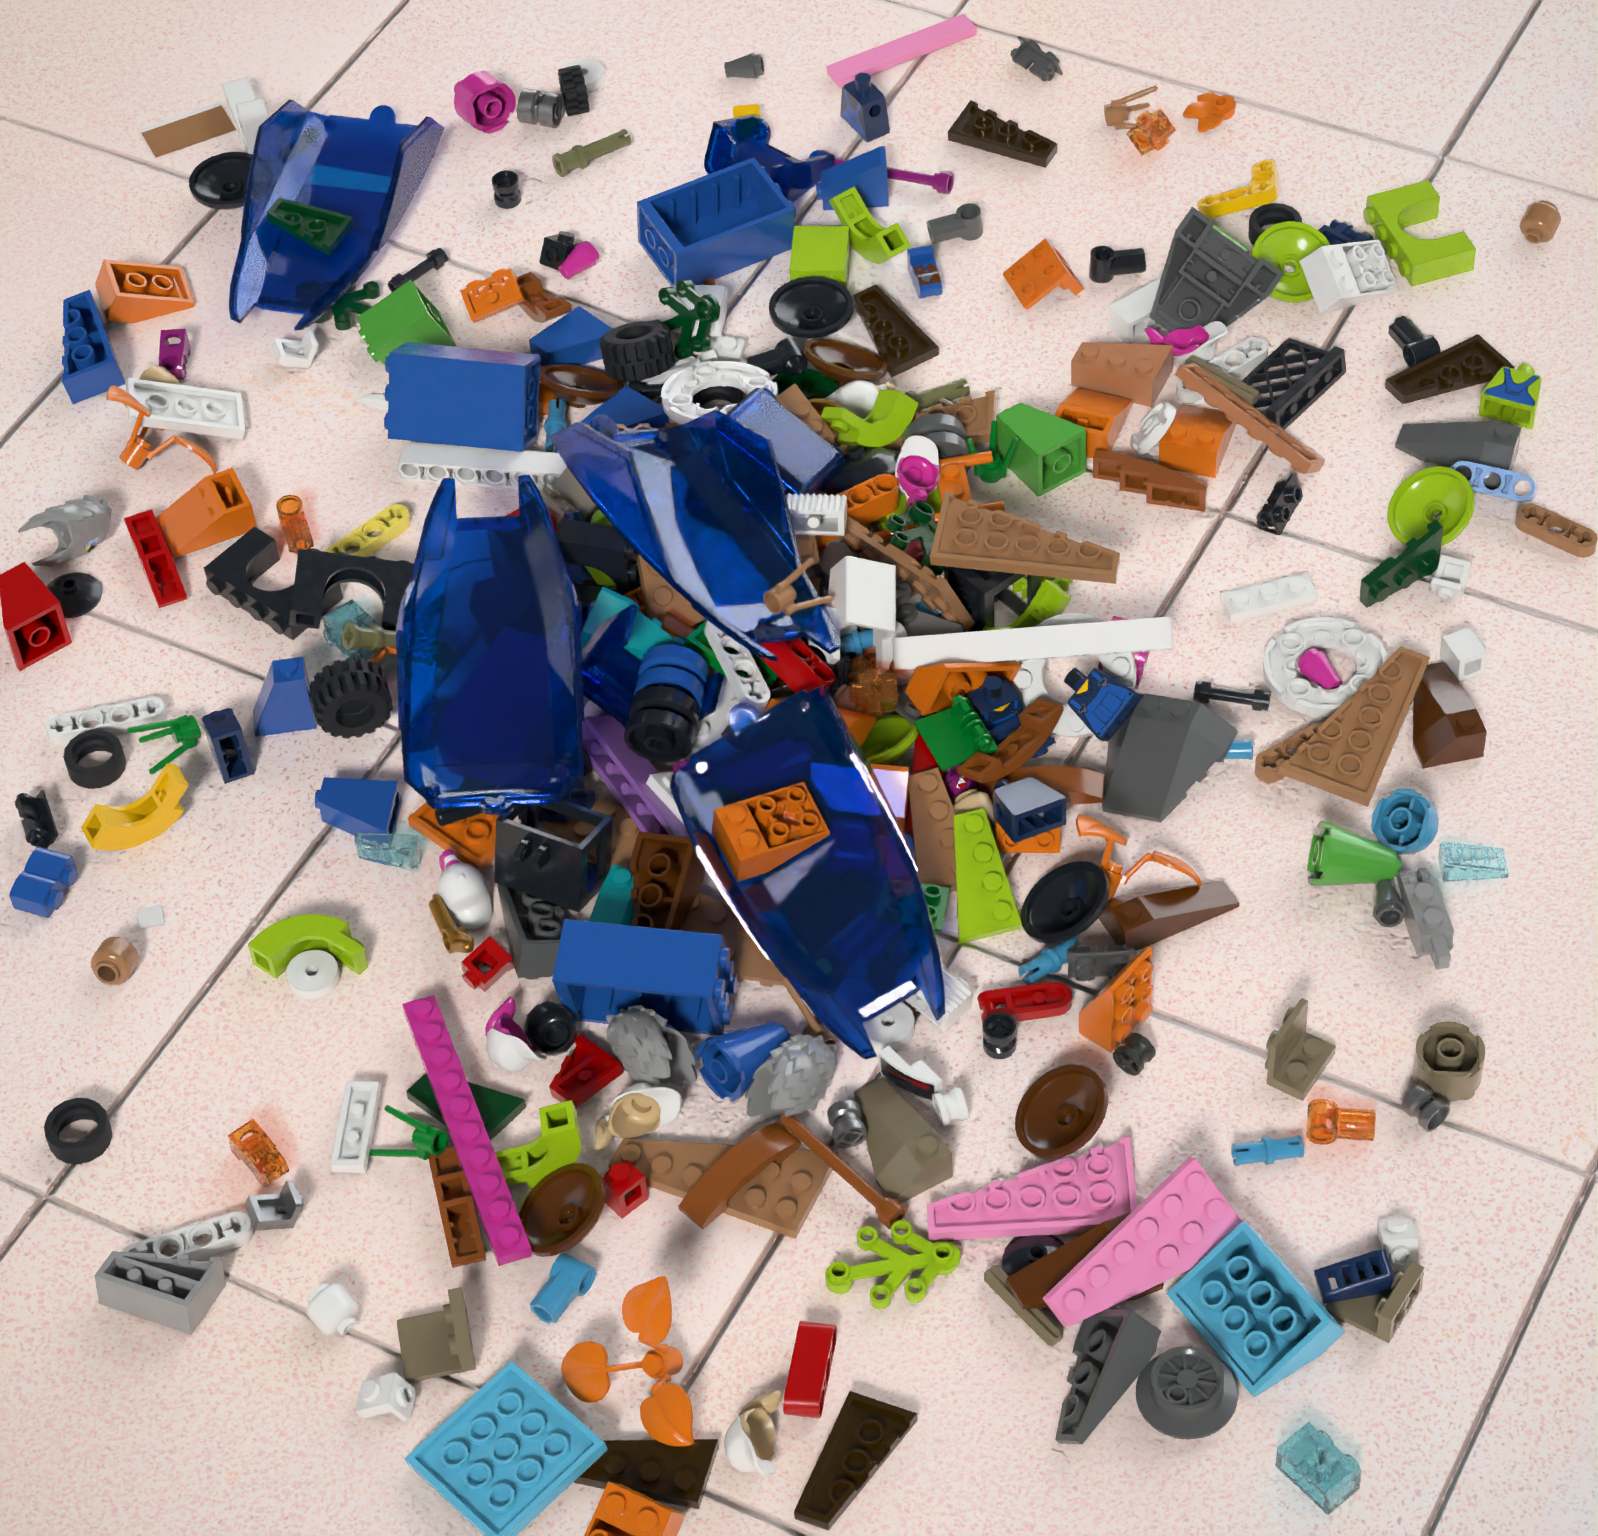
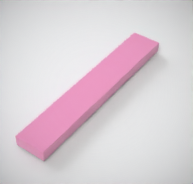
[826,14,977,87]

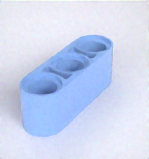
[1451,461,1538,503]

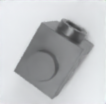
[245,1181,304,1231]

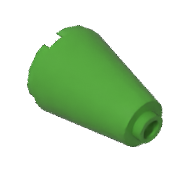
[1307,821,1401,886]

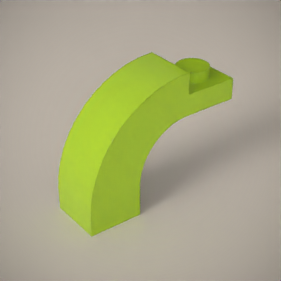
[829,186,911,264]
[821,390,919,447]
[982,580,1071,631]
[248,914,368,979]
[495,1100,581,1189]

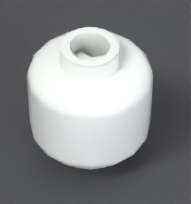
[306,1282,359,1336]

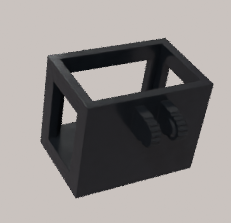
[944,566,1041,632]
[494,787,613,912]

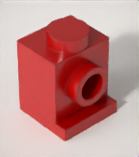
[461,936,513,992]
[603,1159,648,1219]

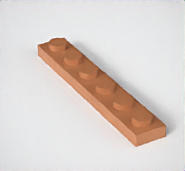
[1175,363,1325,474]

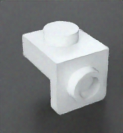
[272,329,319,368]
[1430,555,1472,600]
[1377,1217,1419,1271]
[355,1372,417,1421]

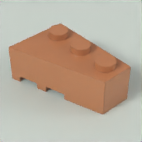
[1071,342,1173,408]

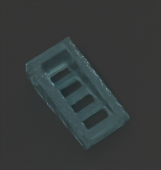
[354,833,422,872]
[1438,842,1509,882]

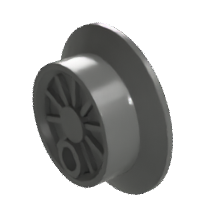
[1135,1346,1238,1440]

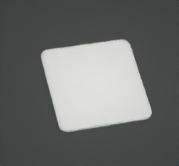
[137,905,165,929]

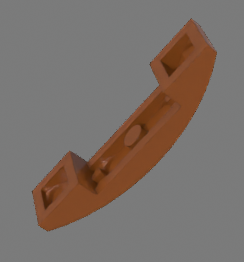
[517,272,572,323]
[957,697,1064,783]
[978,765,1105,805]
[678,1122,802,1230]

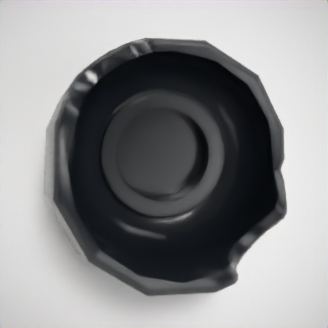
[524,1001,578,1056]

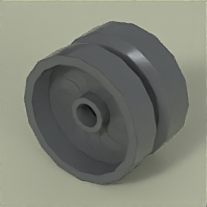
[902,413,971,475]

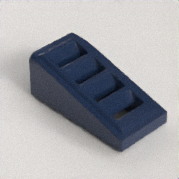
[1314,1249,1394,1304]

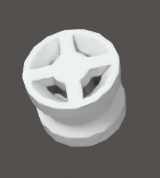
[932,1087,969,1127]

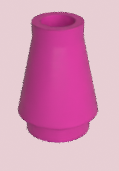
[558,241,600,280]
[1297,648,1342,690]

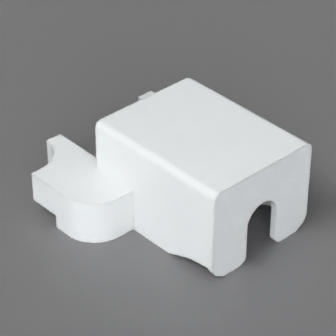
[806,556,907,674]

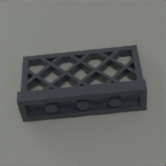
[1242,338,1346,430]

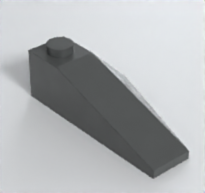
[1395,421,1521,490]
[497,883,566,980]
[1055,1310,1162,1444]

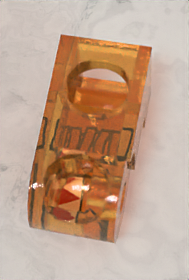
[228,1119,289,1187]

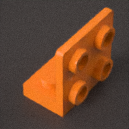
[1003,238,1084,310]

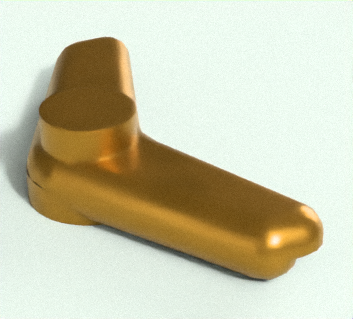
[429,894,474,954]

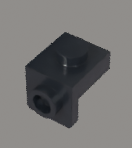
[539,231,584,271]

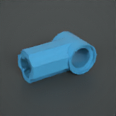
[530,1253,596,1324]

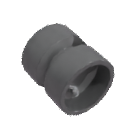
[517,88,564,128]

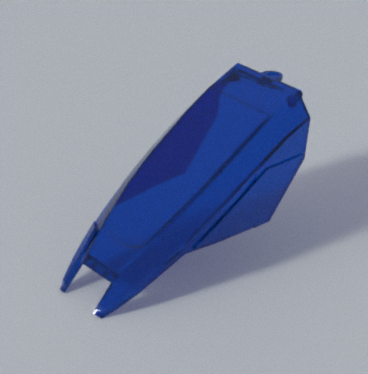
[229,99,444,331]
[549,410,840,661]
[396,475,585,815]
[670,685,945,1060]

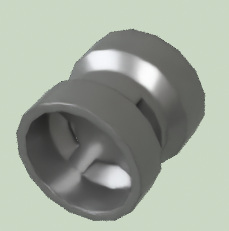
[1401,1084,1450,1132]
[827,1100,867,1148]

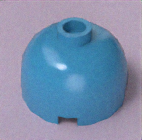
[1371,789,1439,855]

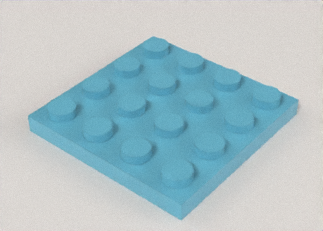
[404,1360,608,1536]

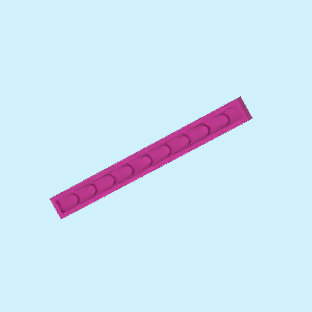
[402,995,532,1266]

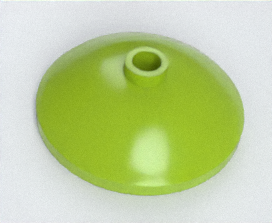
[1251,221,1330,303]
[1387,466,1475,546]
[852,715,919,766]

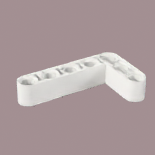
[222,77,277,166]

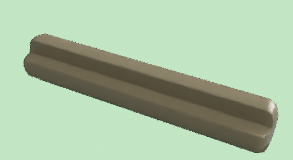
[1184,355,1259,406]
[984,1265,1063,1346]

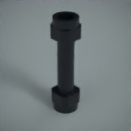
[388,248,448,292]
[1193,681,1271,711]

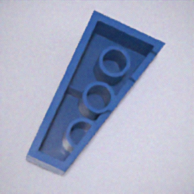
[62,289,126,404]

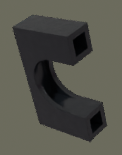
[553,518,641,620]
[204,526,343,640]
[289,548,419,632]

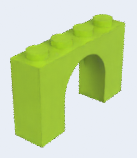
[1363,180,1476,287]

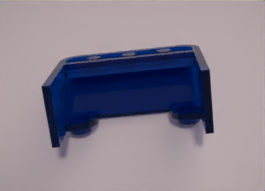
[568,604,724,727]

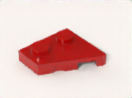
[549,1034,624,1108]

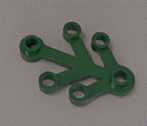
[296,274,380,331]
[650,279,720,360]
[885,500,944,577]

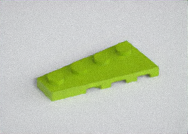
[953,808,1022,945]

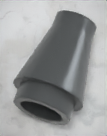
[724,52,764,79]
[1373,879,1406,927]

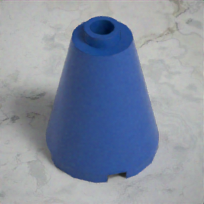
[696,1021,790,1101]

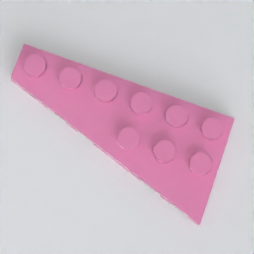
[927,1135,1137,1241]
[1043,1157,1242,1327]

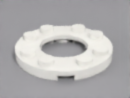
[661,361,778,434]
[1011,613,1136,738]
[1263,617,1388,718]

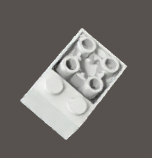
[1299,240,1399,313]

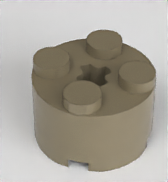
[1413,1021,1485,1101]

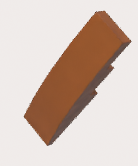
[1093,449,1207,512]
[428,1147,486,1268]

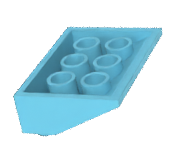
[1166,1221,1346,1397]

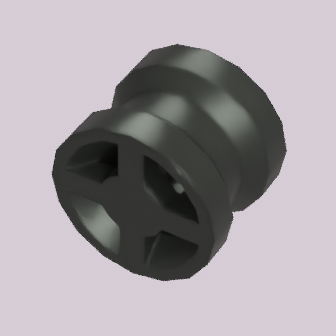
[1113,1032,1156,1076]

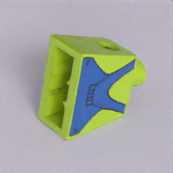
[1479,364,1542,430]

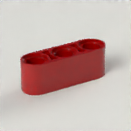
[752,618,835,704]
[783,1320,837,1419]

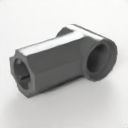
[926,203,983,244]

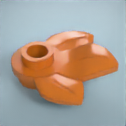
[1182,92,1236,133]

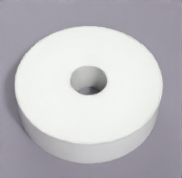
[564,58,605,93]
[286,950,340,999]
[861,1000,915,1050]

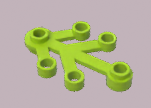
[825,1220,961,1309]

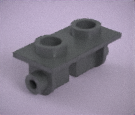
[1010,36,1063,81]

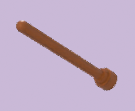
[780,1113,907,1229]

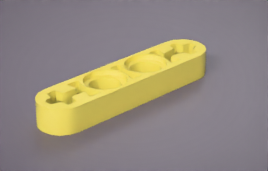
[323,504,411,557]

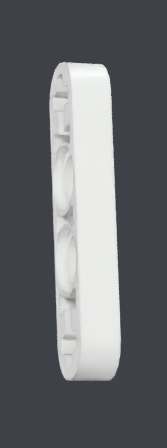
[1176,337,1268,404]
[704,612,771,713]
[45,697,167,746]
[121,1211,254,1261]

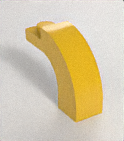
[81,763,189,851]

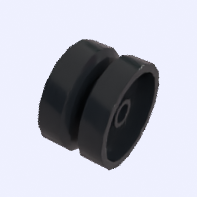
[624,686,699,763]

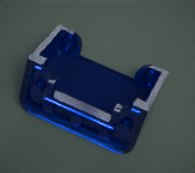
[704,114,835,203]
[707,387,845,499]

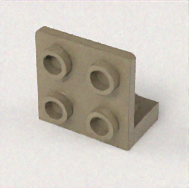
[525,453,613,524]
[1265,998,1336,1101]
[1326,1261,1425,1343]
[397,1287,476,1383]

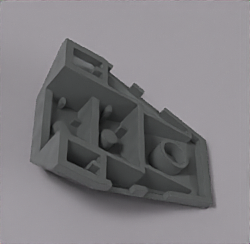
[1149,207,1285,332]
[1102,693,1238,823]

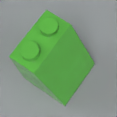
[357,279,456,365]
[996,403,1086,497]

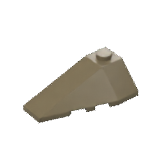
[854,1077,953,1203]

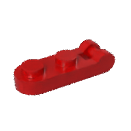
[977,982,1072,1024]

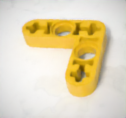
[1197,159,1279,219]

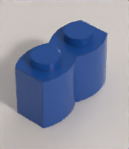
[9,847,78,918]

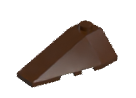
[1413,662,1487,769]
[630,831,711,931]
[1098,880,1239,951]
[1005,1212,1164,1309]

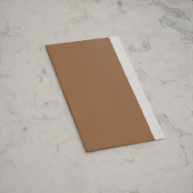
[139,102,236,157]

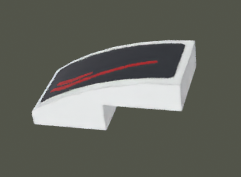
[878,1045,943,1102]

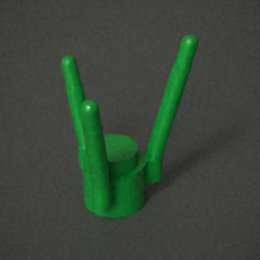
[967,420,1019,483]
[127,715,201,774]
[369,1105,448,1160]

